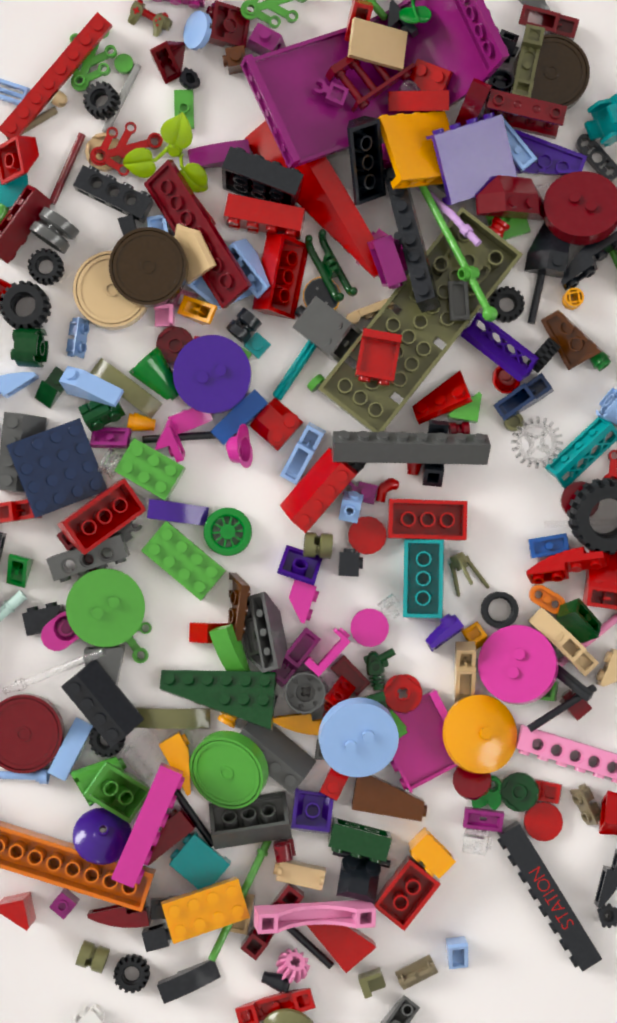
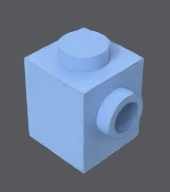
[338,491,364,524]

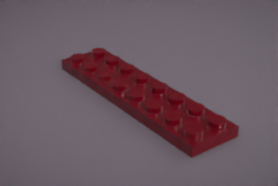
[144,159,252,309]

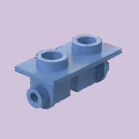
[66,317,89,359]

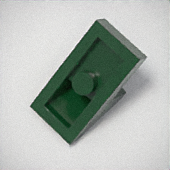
[34,366,64,409]

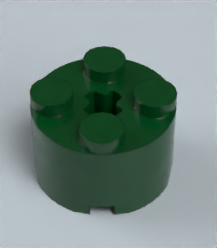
[10,328,49,368]

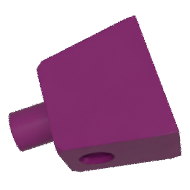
[246,23,286,55]

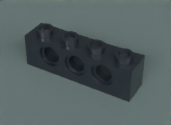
[73,165,154,224]

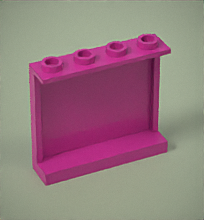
[390,689,457,793]

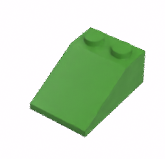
[83,762,150,823]

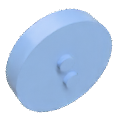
[318,697,399,777]

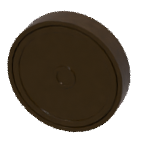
[511,34,590,110]
[109,227,188,307]

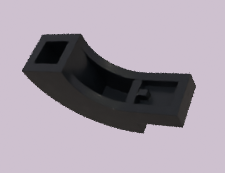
[422,420,449,487]

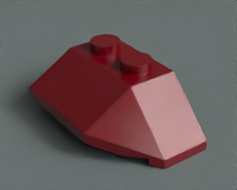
[476,175,544,221]

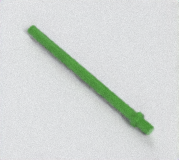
[208,841,272,962]

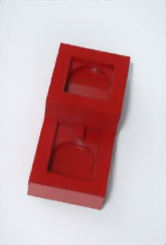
[535,779,563,804]

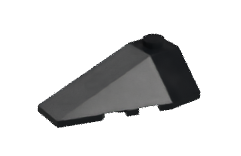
[524,222,570,278]

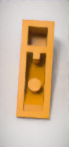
[158,731,191,796]

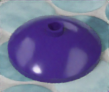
[72,807,132,865]

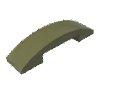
[511,24,545,98]
[90,358,162,418]
[135,707,210,729]

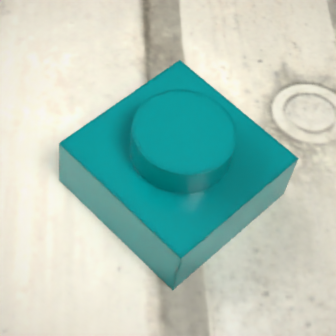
[244,332,271,359]

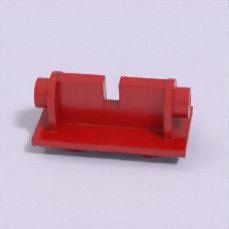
[324,675,356,712]

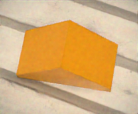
[177,295,217,325]

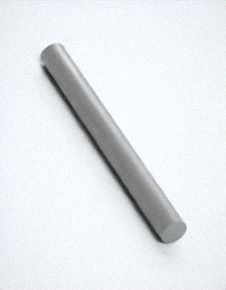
[102,63,142,133]

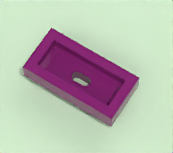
[463,807,504,832]

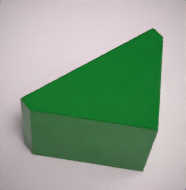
[6,554,34,588]

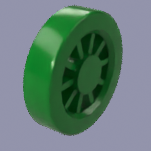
[204,508,252,556]

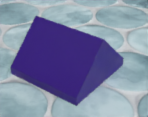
[277,545,323,585]

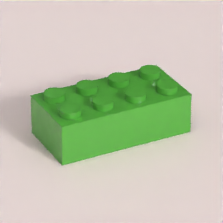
[141,521,227,601]

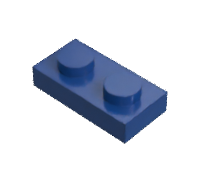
[528,533,570,559]

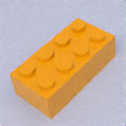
[161,876,250,944]

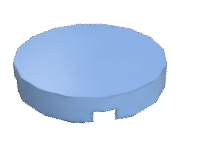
[183,10,212,51]

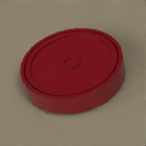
[543,171,617,245]
[0,694,65,773]

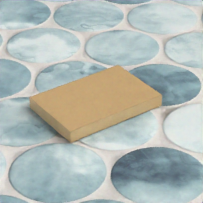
[348,17,408,71]

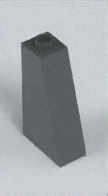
[84,645,125,685]

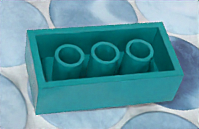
[403,539,444,618]

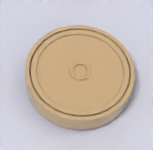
[73,251,148,330]

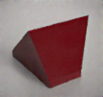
[150,41,185,84]

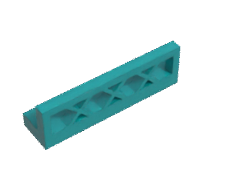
[545,417,617,489]

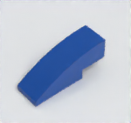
[210,389,268,446]

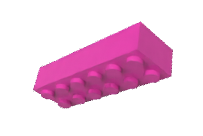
[111,762,185,888]

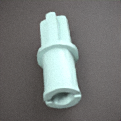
[0,590,28,622]

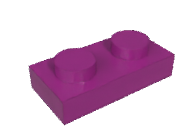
[90,427,132,449]

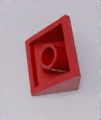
[0,891,36,931]

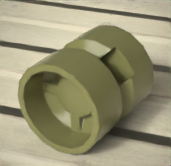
[303,532,333,559]
[75,940,110,974]

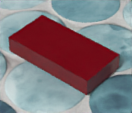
[330,655,370,696]

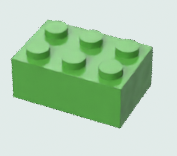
[115,438,186,501]

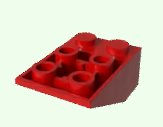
[583,550,617,610]

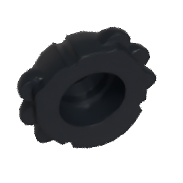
[179,67,200,90]
[597,903,617,928]

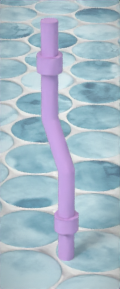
[415,187,482,247]

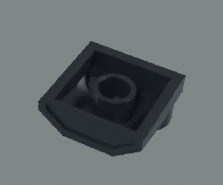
[336,856,381,904]

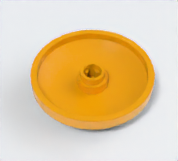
[443,695,517,774]

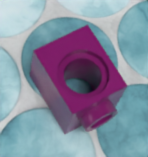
[49,888,80,920]

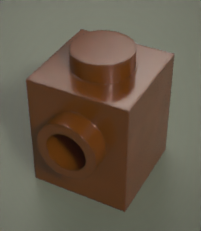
[222,45,246,75]

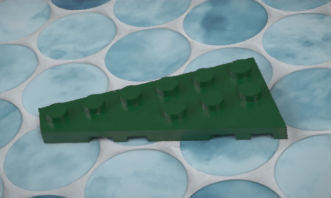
[159,670,277,731]

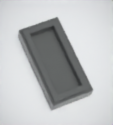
[447,280,470,321]

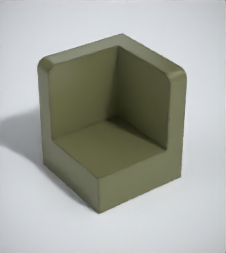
[358,967,386,999]

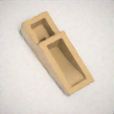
[454,641,476,703]

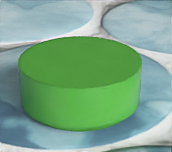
[114,54,134,75]
[307,374,325,392]

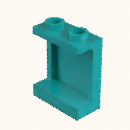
[169,831,231,889]

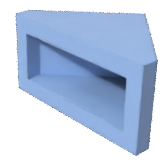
[445,936,468,969]

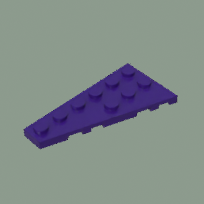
[479,116,587,175]

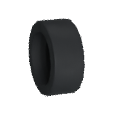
[481,591,519,628]

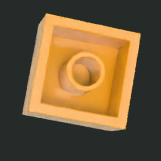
[408,827,456,879]

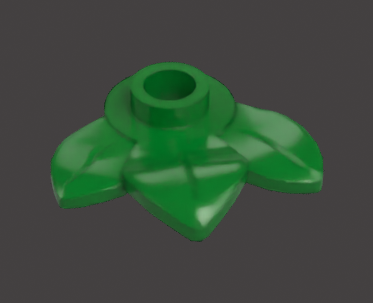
[472,775,502,810]

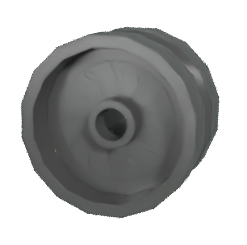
[29,207,80,254]

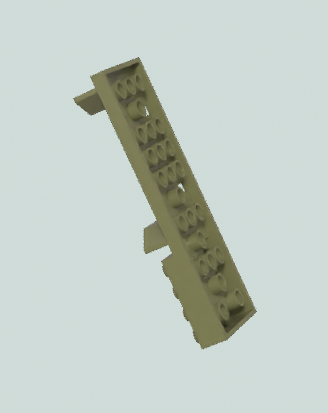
[318,207,523,432]

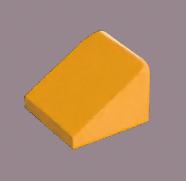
[461,621,488,650]

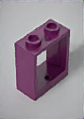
[367,235,407,289]

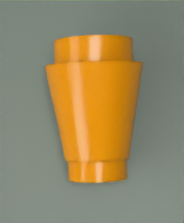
[127,412,156,431]

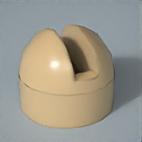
[51,90,68,108]

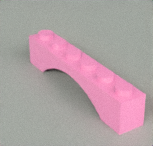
[254,900,376,934]

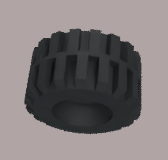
[0,281,51,330]

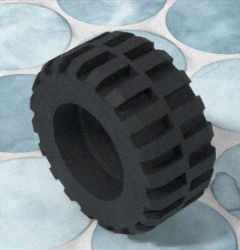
[567,478,617,555]

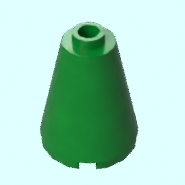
[129,347,179,401]

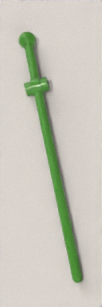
[419,186,498,322]

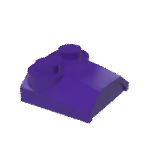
[425,614,464,652]
[291,788,334,834]

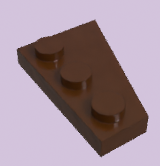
[541,310,603,370]
[228,573,251,641]

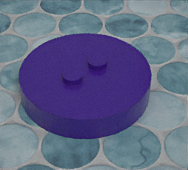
[173,335,252,414]

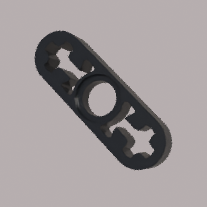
[575,134,617,182]

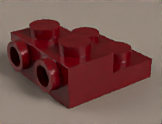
[206,0,251,49]

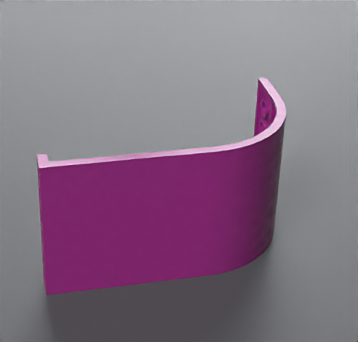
[240,0,509,169]

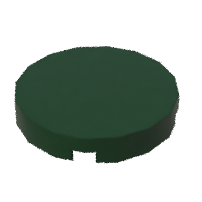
[500,772,540,812]

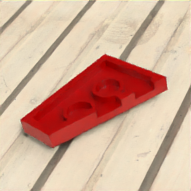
[412,371,473,425]

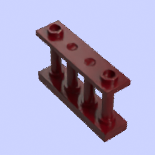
[325,55,415,113]
[483,89,567,139]

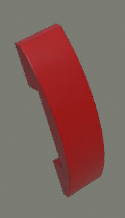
[235,988,316,1023]

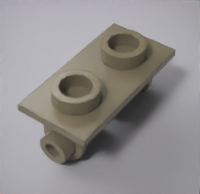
[570,783,601,825]
[395,954,438,990]

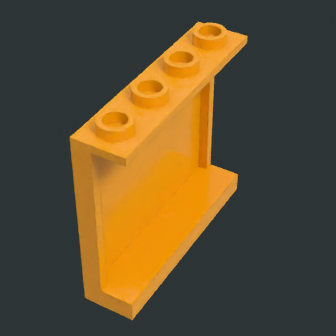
[378,111,450,189]

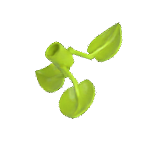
[123,112,208,193]

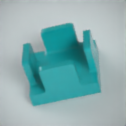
[584,94,617,147]

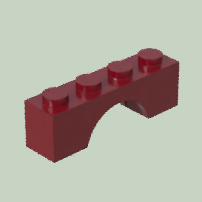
[240,883,304,960]

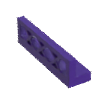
[461,312,539,382]

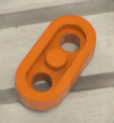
[529,585,566,614]

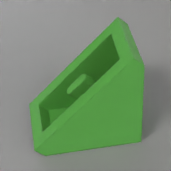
[447,392,482,424]

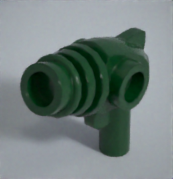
[363,648,396,691]

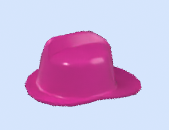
[226,424,253,468]
[41,611,79,651]

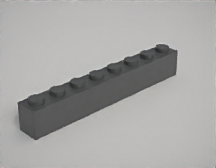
[331,430,491,465]

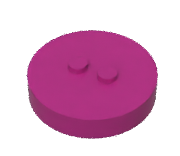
[478,625,558,705]

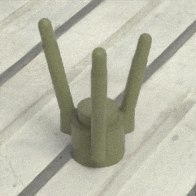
[449,552,490,597]

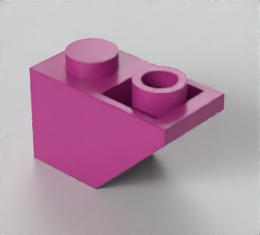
[289,579,319,624]

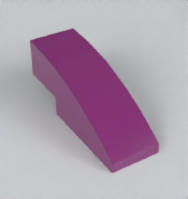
[188,139,251,169]
[271,627,321,688]

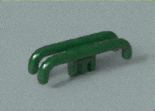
[305,229,358,302]

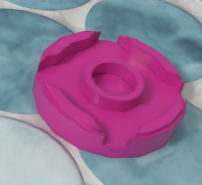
[350,608,389,647]

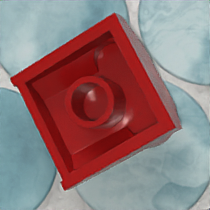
[250,398,304,451]

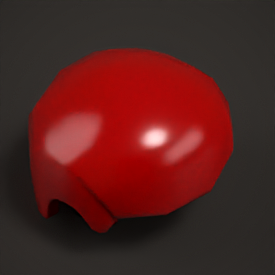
[492,366,520,394]

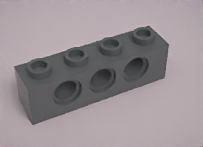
[46,533,130,583]

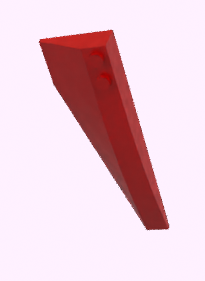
[245,120,379,278]

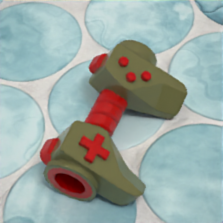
[128,0,173,37]

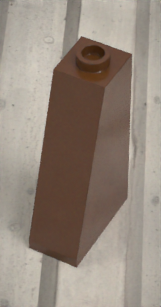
[351,775,427,822]

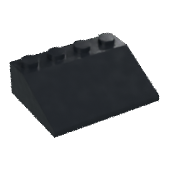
[222,146,304,206]

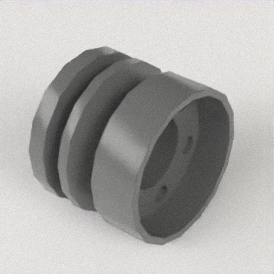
[284,670,327,714]

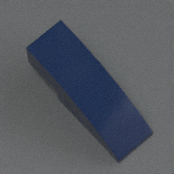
[493,373,554,421]

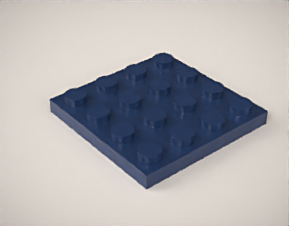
[6,418,107,518]

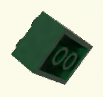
[328,817,392,863]

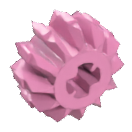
[276,948,310,984]

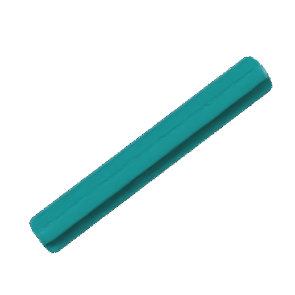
[273,341,316,400]

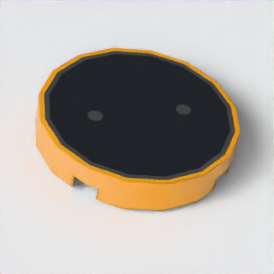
[303,277,341,310]

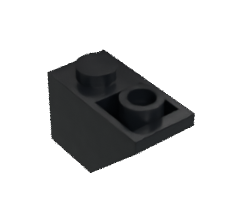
[22,602,64,636]

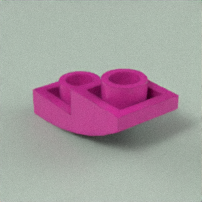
[168,408,213,434]

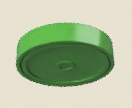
[66,569,145,647]
[189,731,269,809]

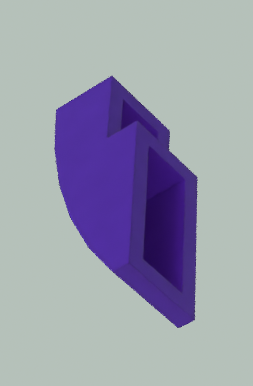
[147,499,209,526]

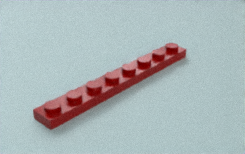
[0,12,113,139]

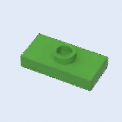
[174,90,194,129]

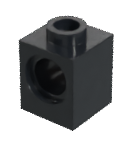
[142,923,172,952]

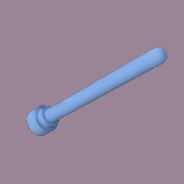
[0,768,50,784]

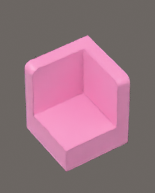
[154,304,175,327]

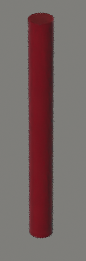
[50,132,86,205]

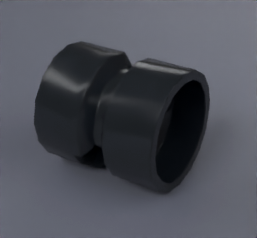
[486,69,514,102]
[226,307,262,344]

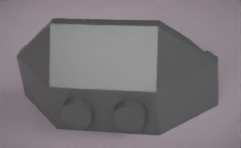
[243,592,287,673]

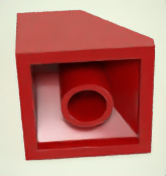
[0,135,39,185]

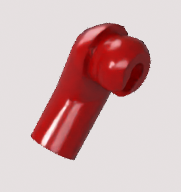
[376,478,399,503]

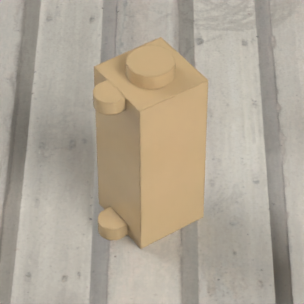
[273,860,326,891]

